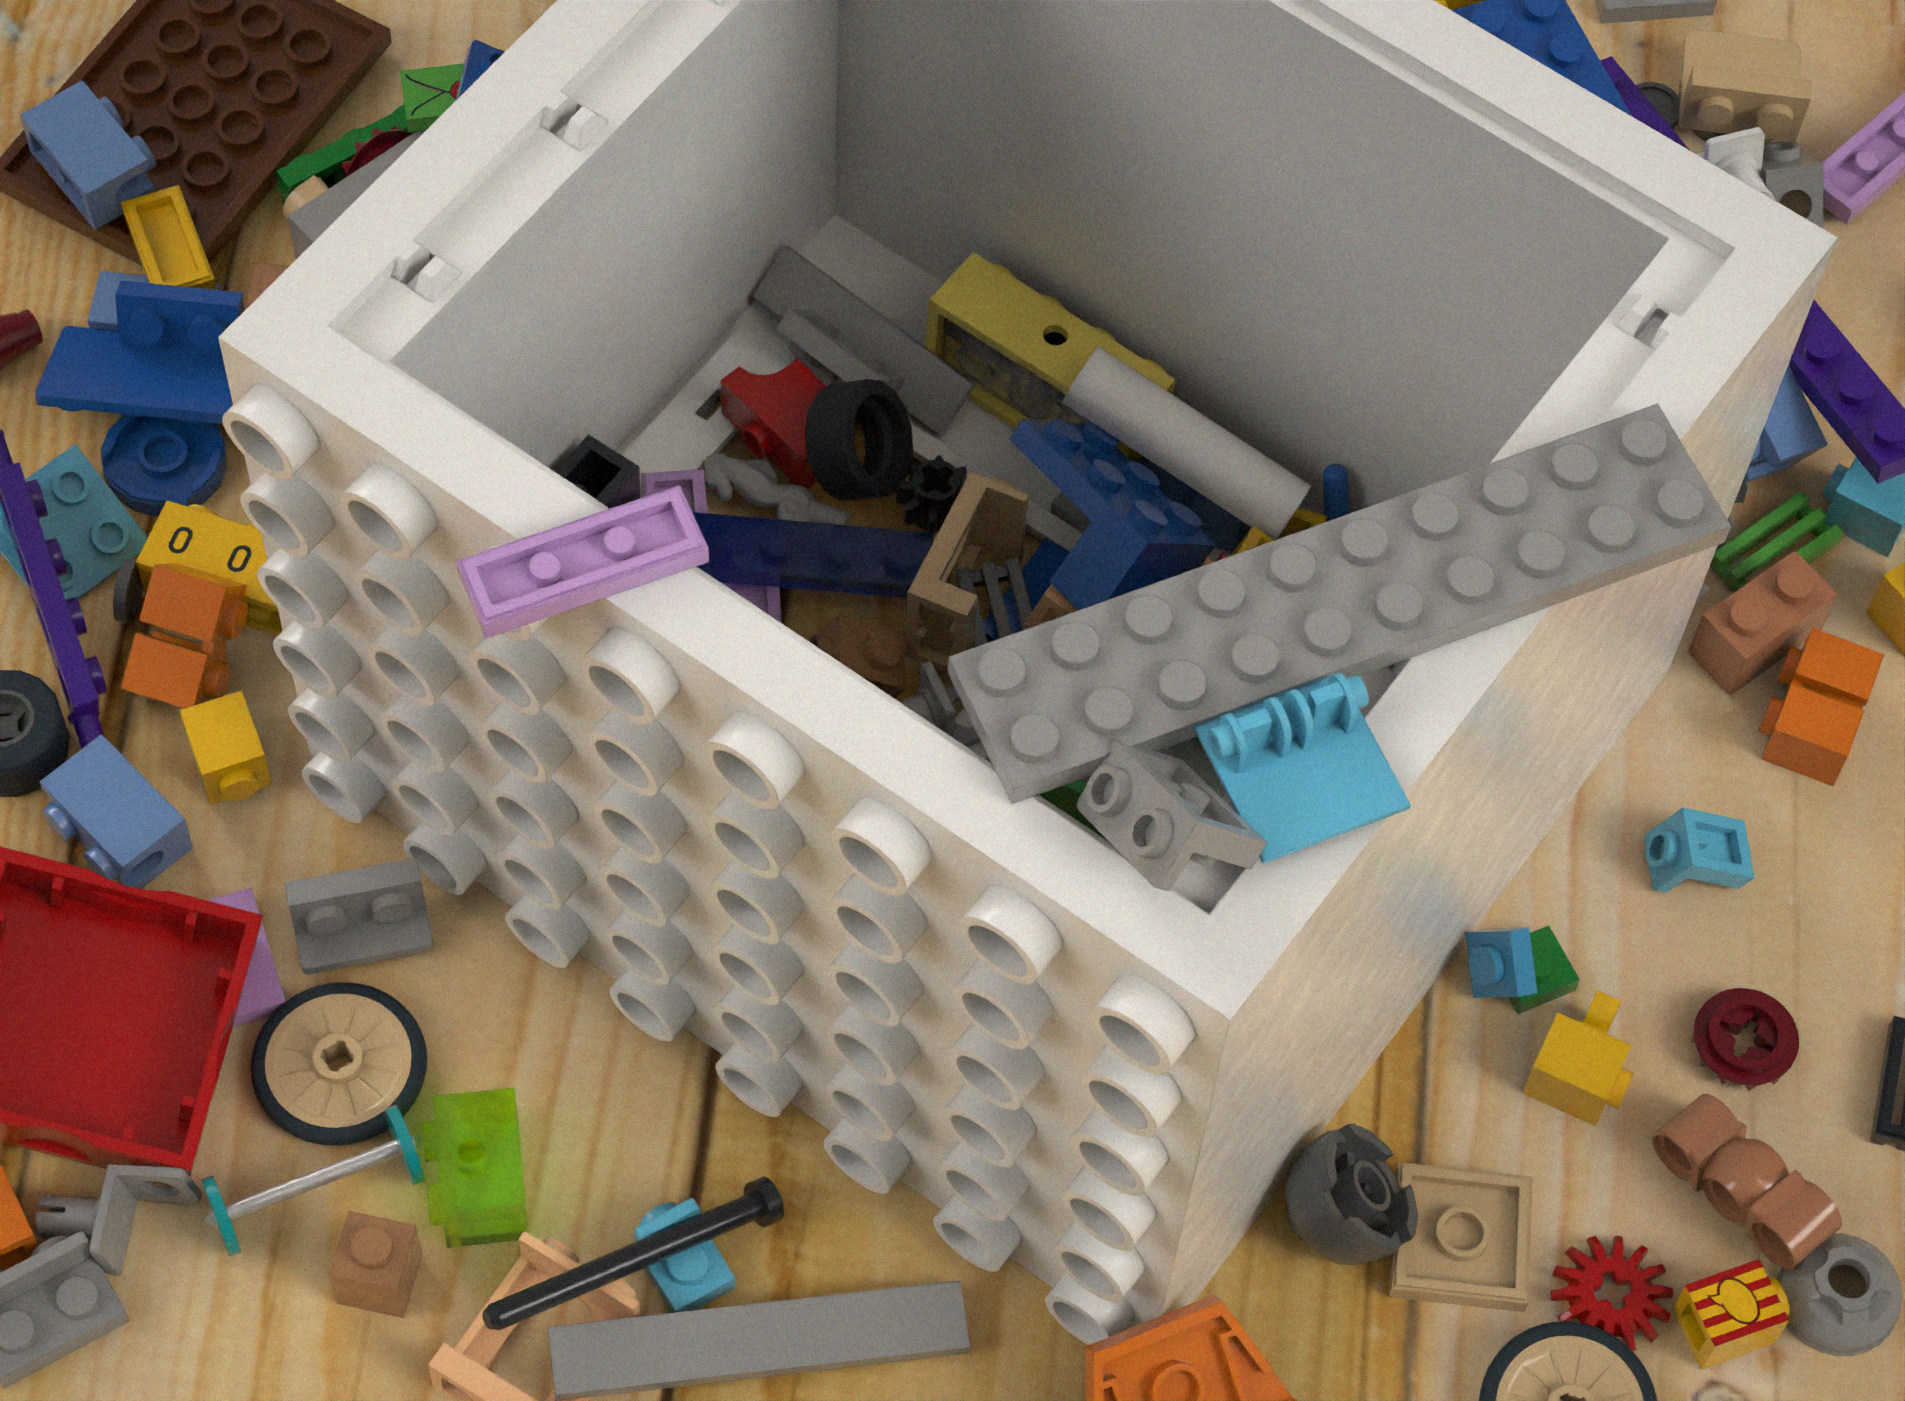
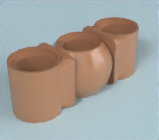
[1652,1093,1842,1270]

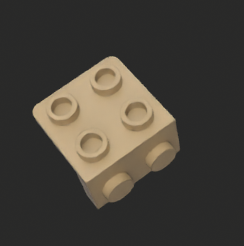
[1678,29,1811,142]

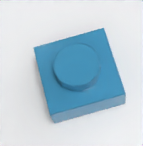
[1465,927,1537,998]

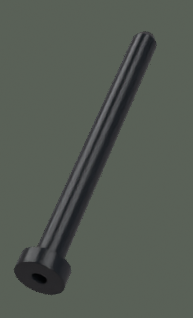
[482,1176,784,1331]

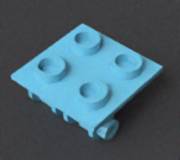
[0,444,148,599]
[1194,673,1411,864]

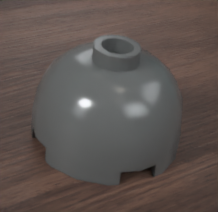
[1285,1123,1418,1265]

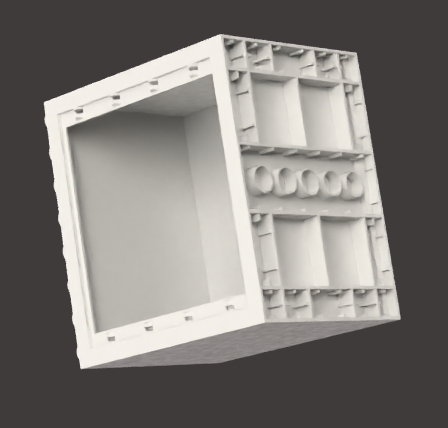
[218,0,1838,1345]

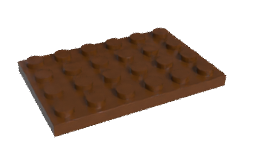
[0,0,392,267]

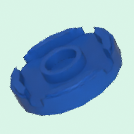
[101,415,228,517]

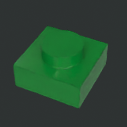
[1509,925,1580,1014]

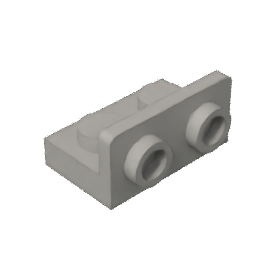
[1077,738,1267,891]
[285,857,433,975]
[0,1231,130,1389]

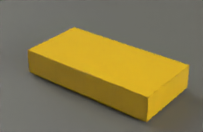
[120,185,217,290]

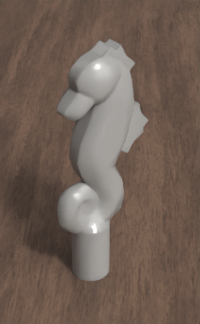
[703,453,851,536]

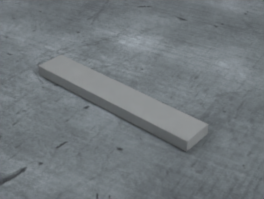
[548,1281,970,1401]

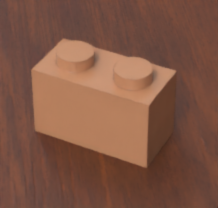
[1688,550,1838,696]

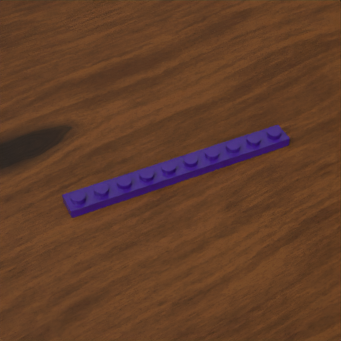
[1600,56,1905,484]

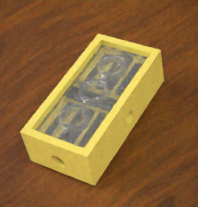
[925,252,1176,463]

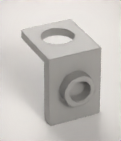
[1760,141,1823,228]

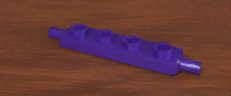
[0,430,107,749]

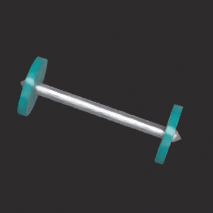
[201,1105,425,1257]

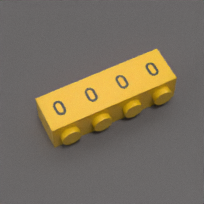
[136,500,283,636]

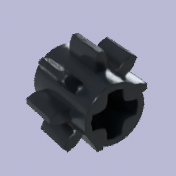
[896,455,967,537]

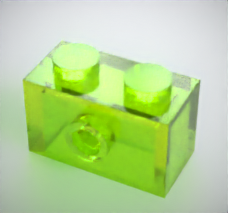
[422,1087,529,1248]

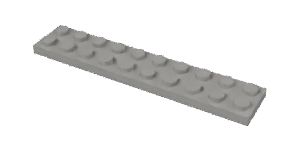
[948,403,1731,804]

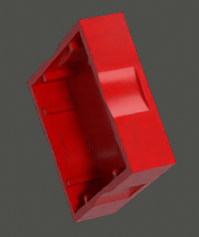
[0,846,263,1185]

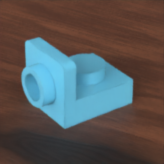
[1645,807,1754,893]
[634,1198,736,1313]

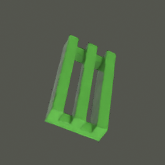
[1710,490,1844,591]

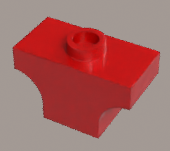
[721,358,827,489]

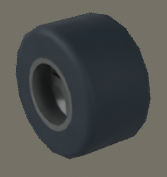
[0,670,70,797]

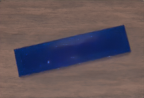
[692,512,933,598]

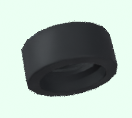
[805,379,914,501]

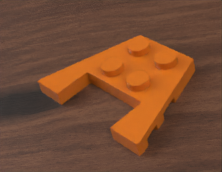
[1085,1295,1297,1401]

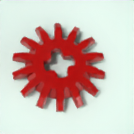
[1550,1235,1674,1351]

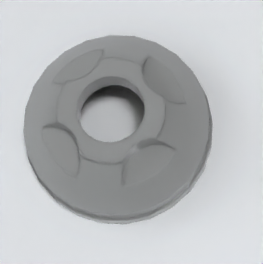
[1777,1233,1902,1356]

